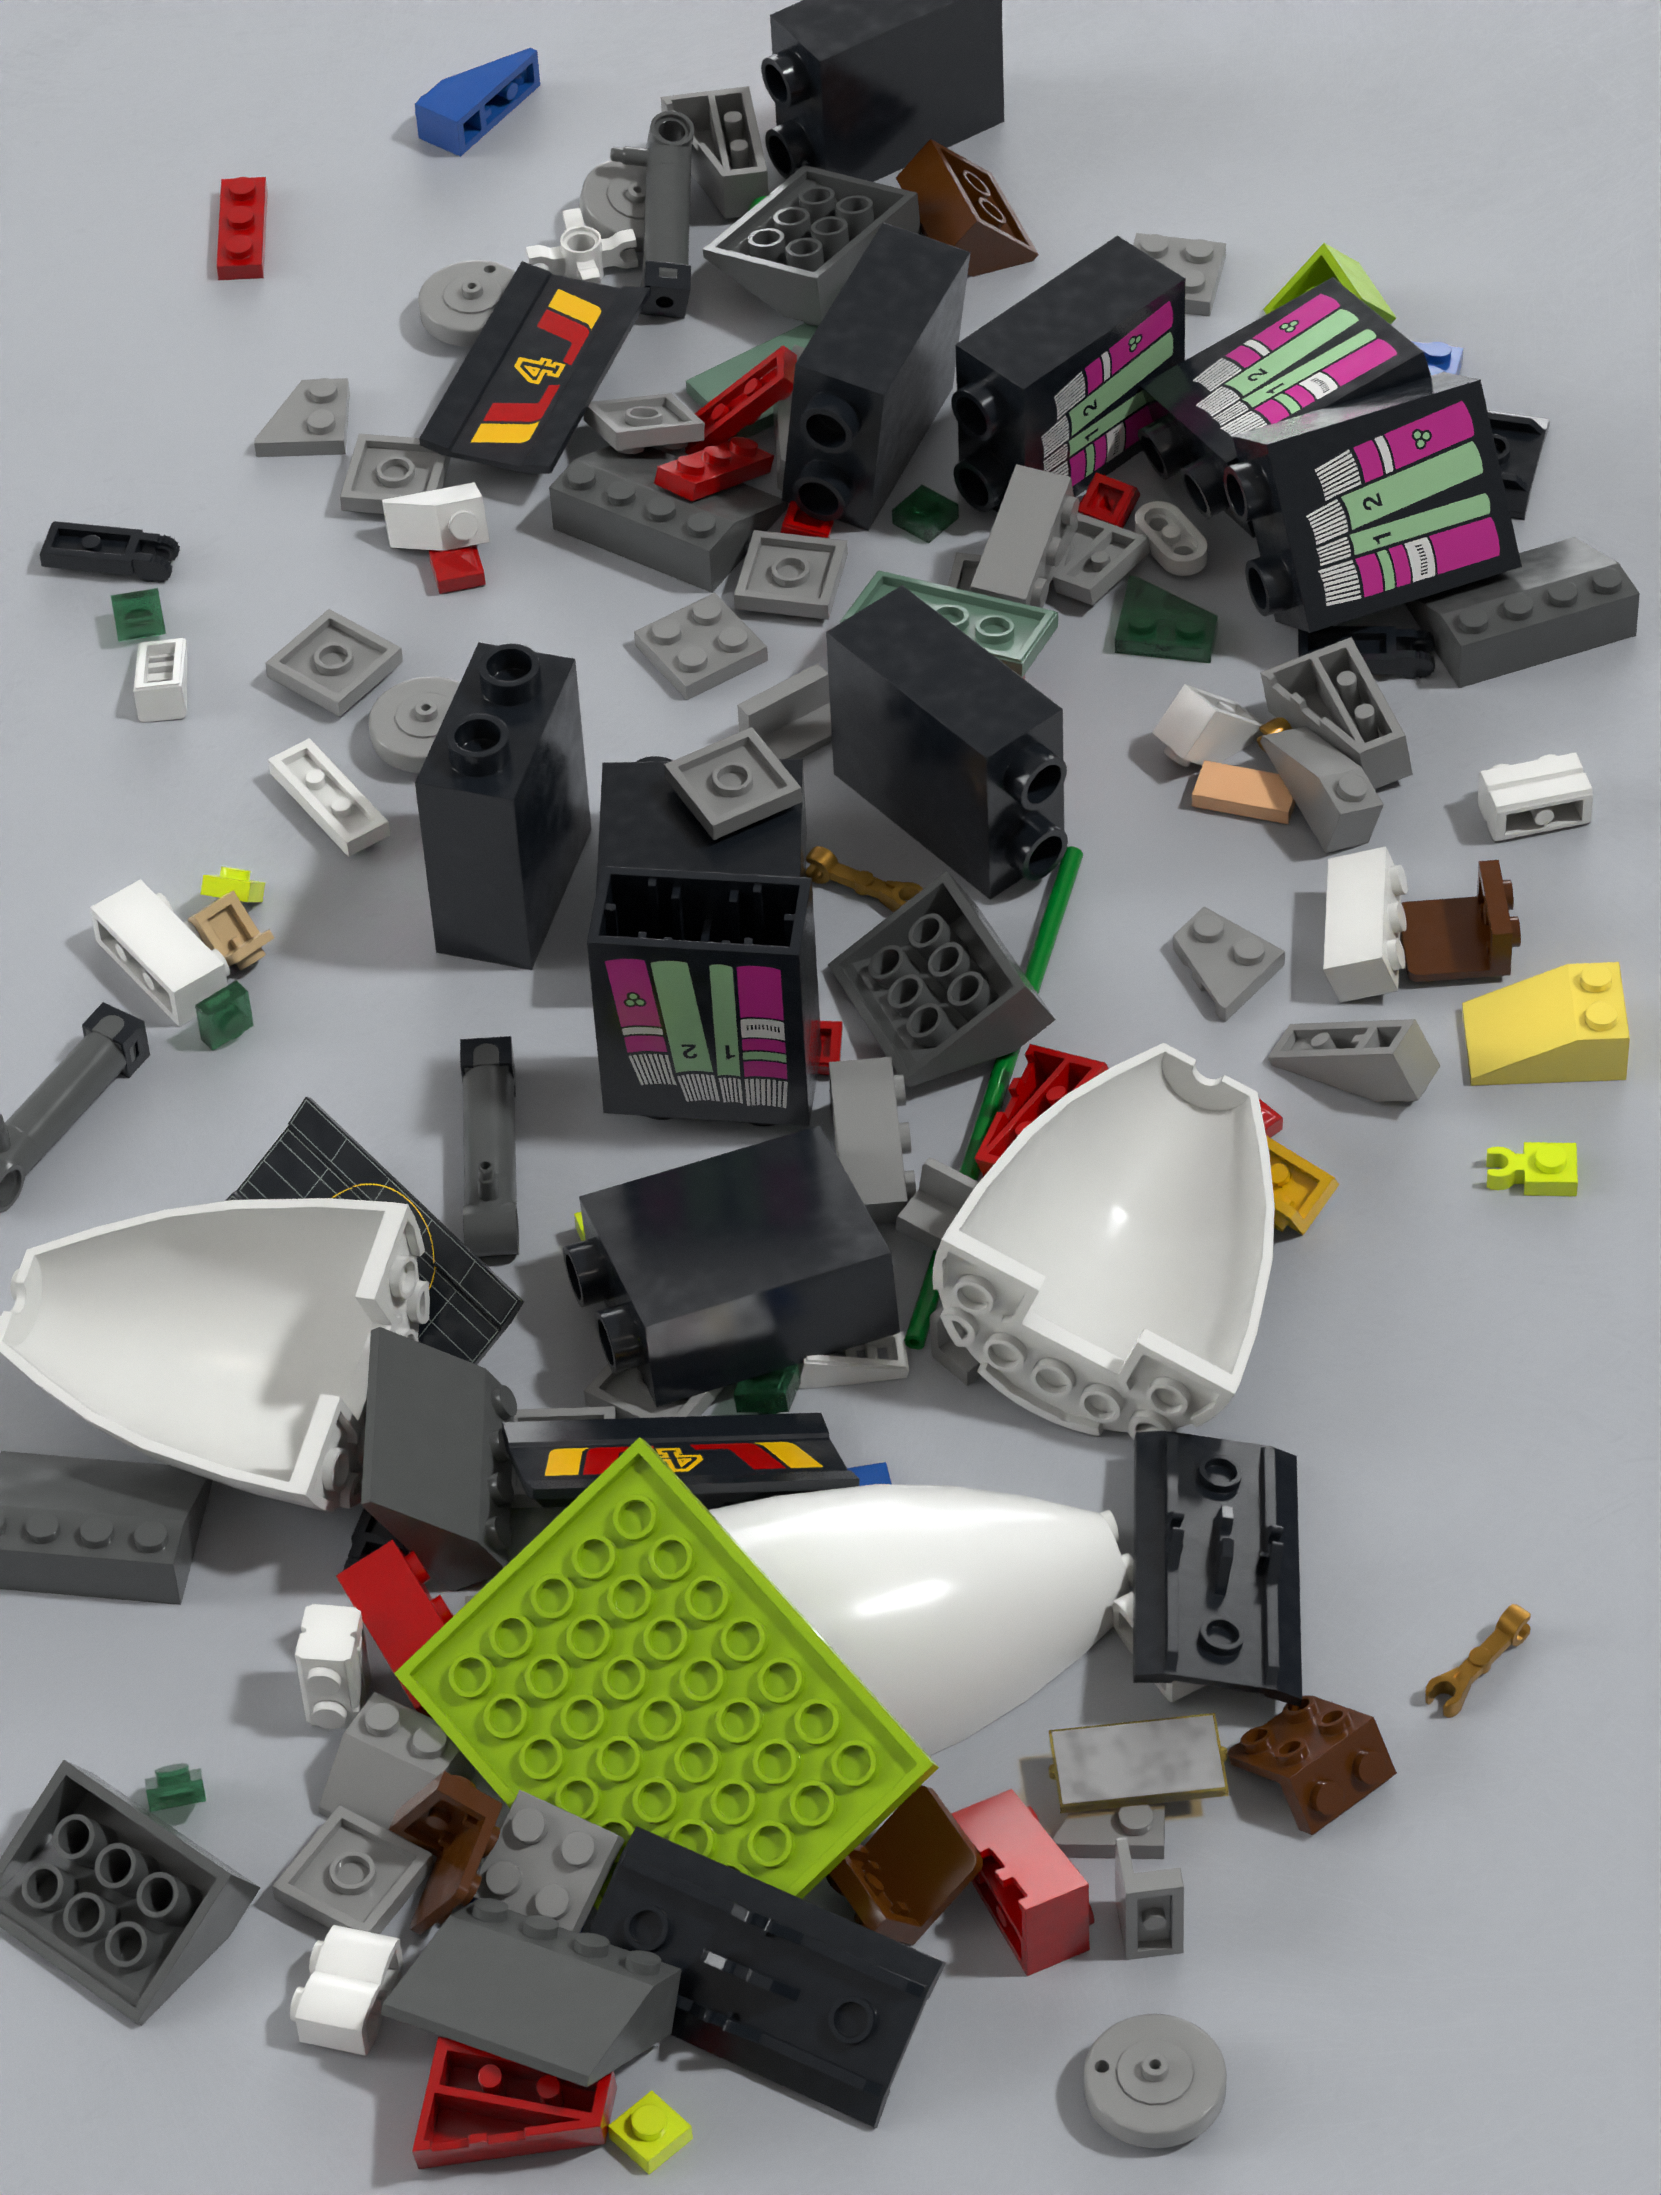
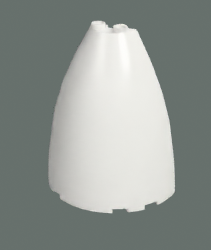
[933,1043,1275,1440]
[0,1198,430,1512]
[708,1484,1134,1756]

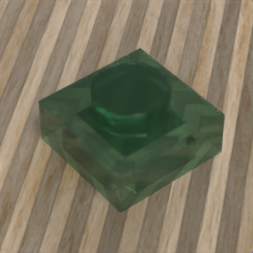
[892,485,959,543]
[111,588,166,642]
[195,980,254,1051]
[733,1364,801,1414]
[145,1763,206,1812]

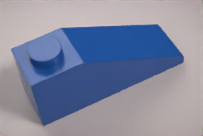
[415,48,540,157]

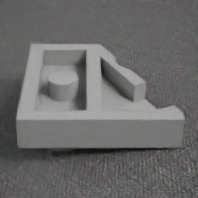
[254,378,350,457]
[1053,513,1151,605]
[1173,906,1285,1022]
[1054,1794,1165,1859]

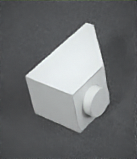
[382,482,490,551]
[1152,684,1264,767]

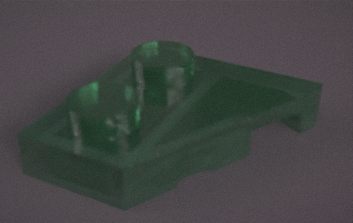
[1115,576,1218,663]

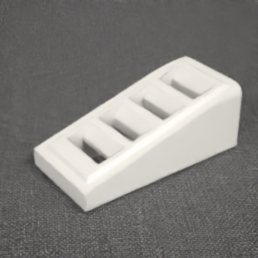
[133,638,187,723]
[794,1331,909,1389]

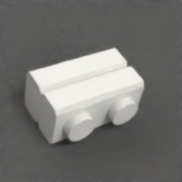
[1478,752,1593,842]
[295,1604,372,1729]

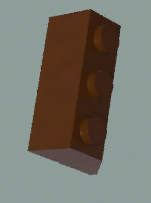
[896,139,1039,277]

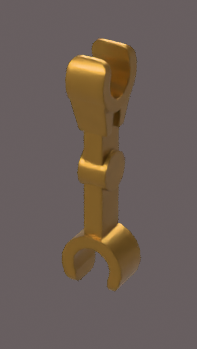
[806,846,923,912]
[1426,1604,1531,1718]

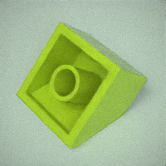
[1263,243,1396,324]

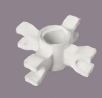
[526,208,638,284]

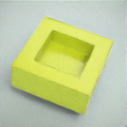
[200,866,266,902]
[608,2090,693,2175]

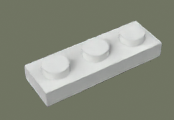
[268,738,390,857]

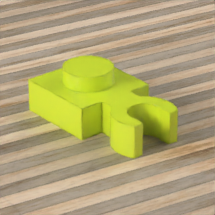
[1486,1142,1578,1196]

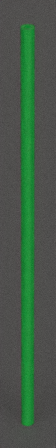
[904,846,1083,1350]

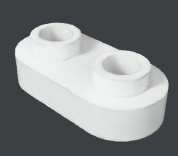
[1135,501,1208,576]

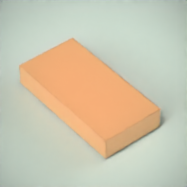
[1192,760,1296,824]

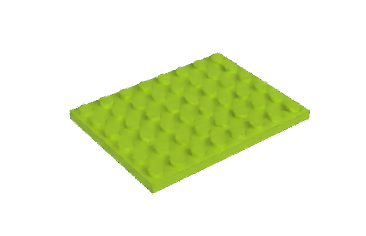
[394,1437,939,1910]

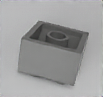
[318,1692,476,1843]

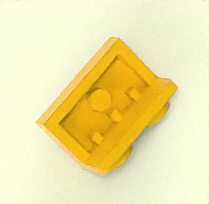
[1266,1136,1340,1235]

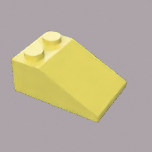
[1462,962,1630,1086]

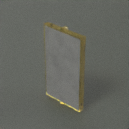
[1049,1713,1228,1814]

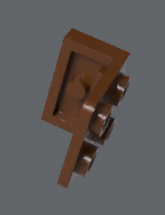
[1400,860,1521,982]
[1227,1695,1397,1835]
[389,1771,503,1935]
[826,1785,983,1945]

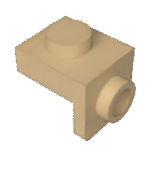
[188,890,275,970]

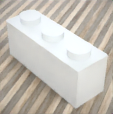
[1323,846,1408,1003]
[90,879,230,1027]

